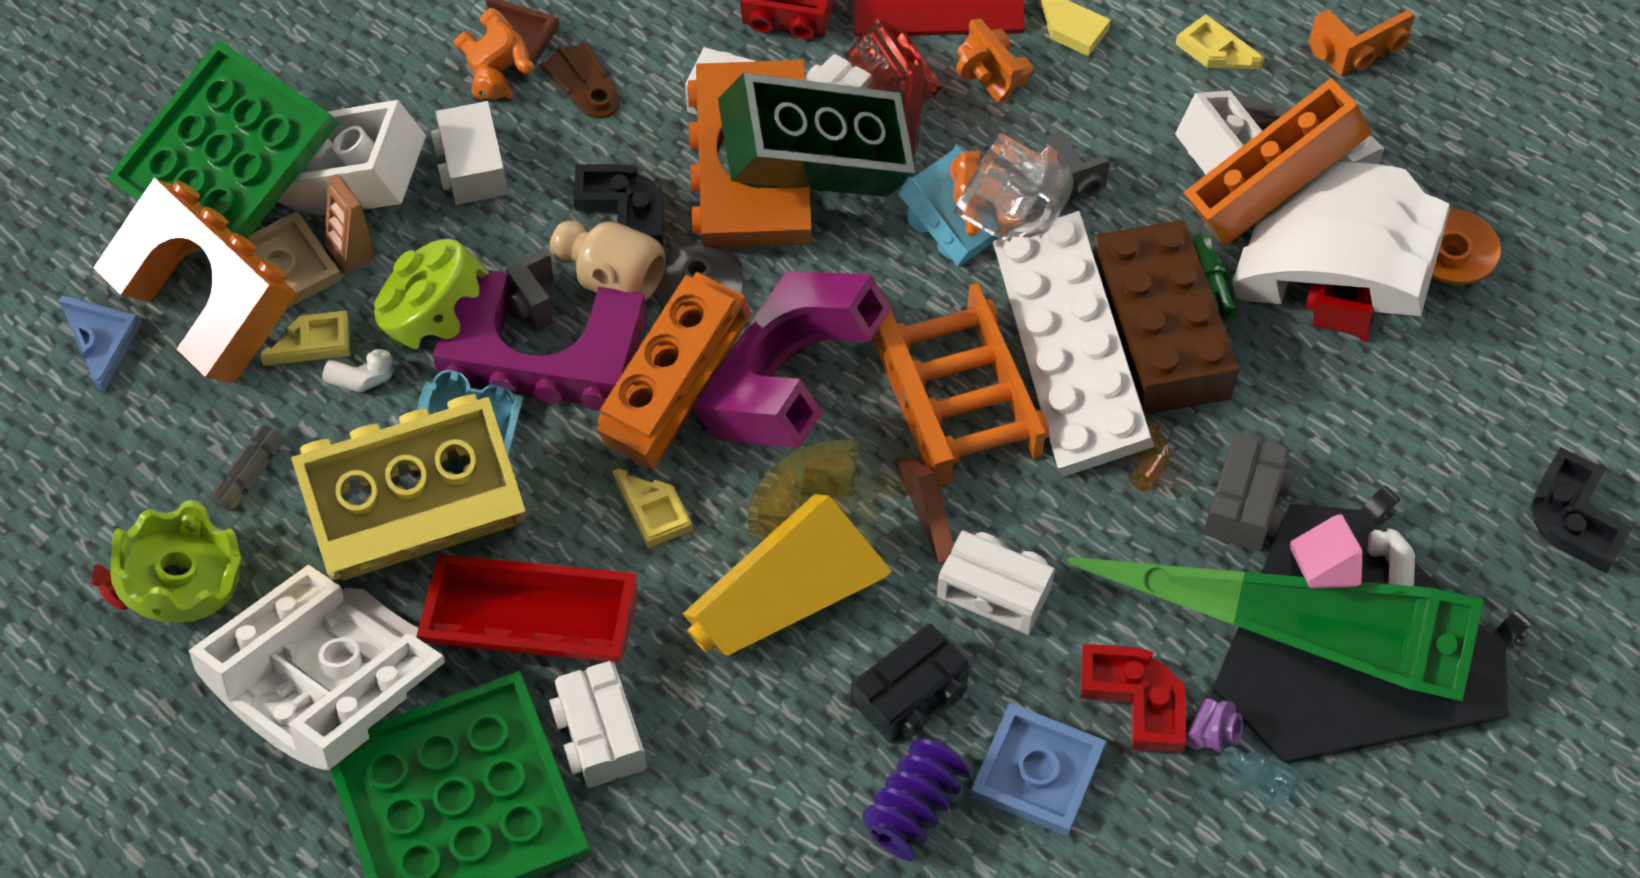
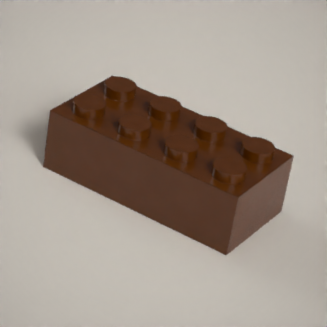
[1093,220,1239,415]

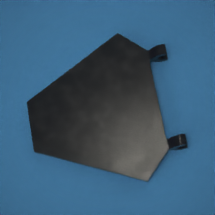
[1212,486,1533,764]

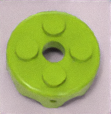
[374,239,489,349]
[110,500,242,623]

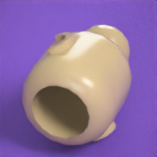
[550,220,666,302]

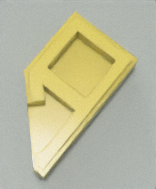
[1038,0,1111,57]
[1175,14,1265,69]
[261,310,350,366]
[613,469,693,549]

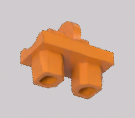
[956,18,1033,104]

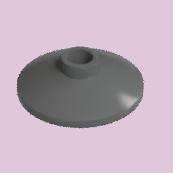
[654,244,743,308]

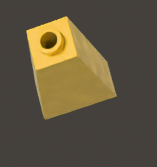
[682,494,892,656]

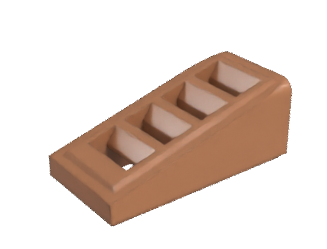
[324,174,376,273]

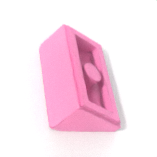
[1290,515,1362,589]

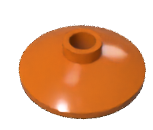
[1432,208,1501,285]

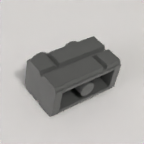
[1203,433,1295,551]

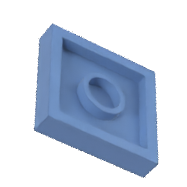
[970,703,1106,837]

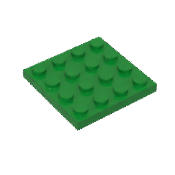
[107,40,340,239]
[330,670,591,878]

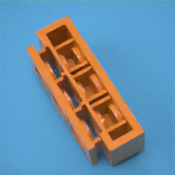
[596,272,752,470]

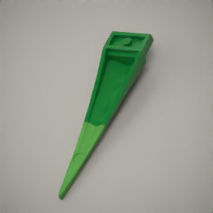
[1066,557,1484,701]

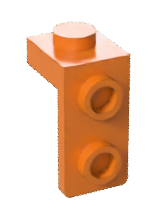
[1308,9,1415,76]

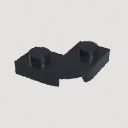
[573,164,665,246]
[1531,447,1632,574]

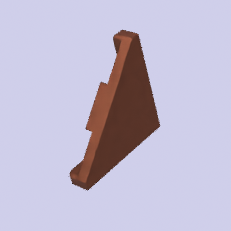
[485,0,560,81]
[894,455,953,563]

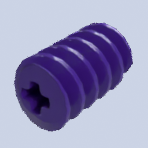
[862,739,970,861]

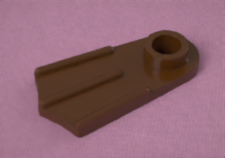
[541,42,620,118]

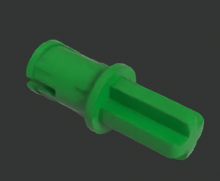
[1191,233,1237,320]

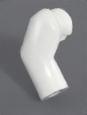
[322,349,394,392]
[1368,528,1415,586]

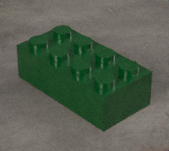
[718,72,916,197]

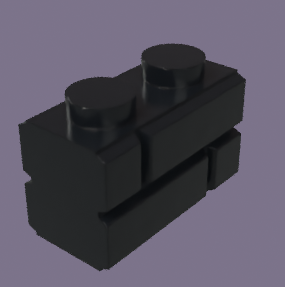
[850,623,970,744]

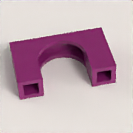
[432,269,647,411]
[691,271,892,448]

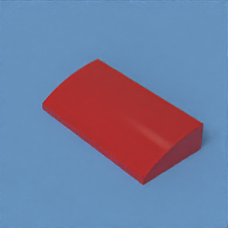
[853,0,1024,37]
[416,554,638,663]

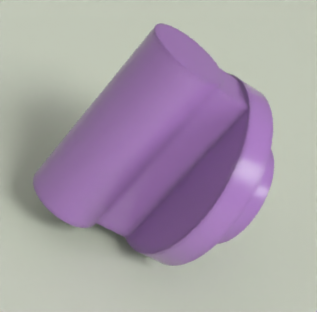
[1186,699,1243,754]

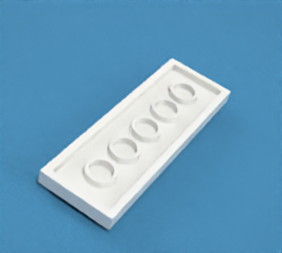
[993,211,1155,477]

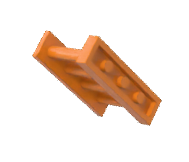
[872,283,1049,486]

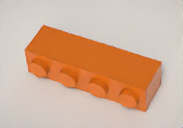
[1184,78,1372,247]

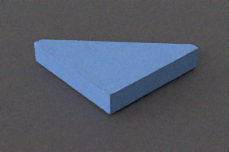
[59,295,142,391]

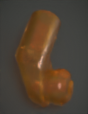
[1131,421,1171,491]

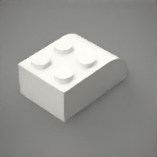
[278,100,426,215]

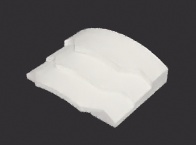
[1232,162,1450,316]
[189,565,445,770]

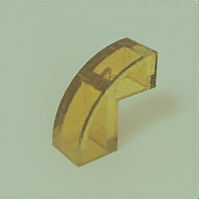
[748,439,859,538]

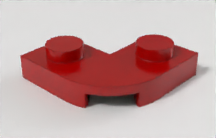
[1080,644,1186,753]

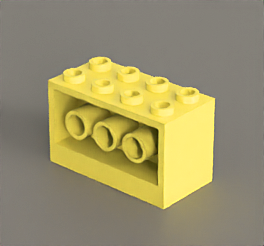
[291,394,526,583]

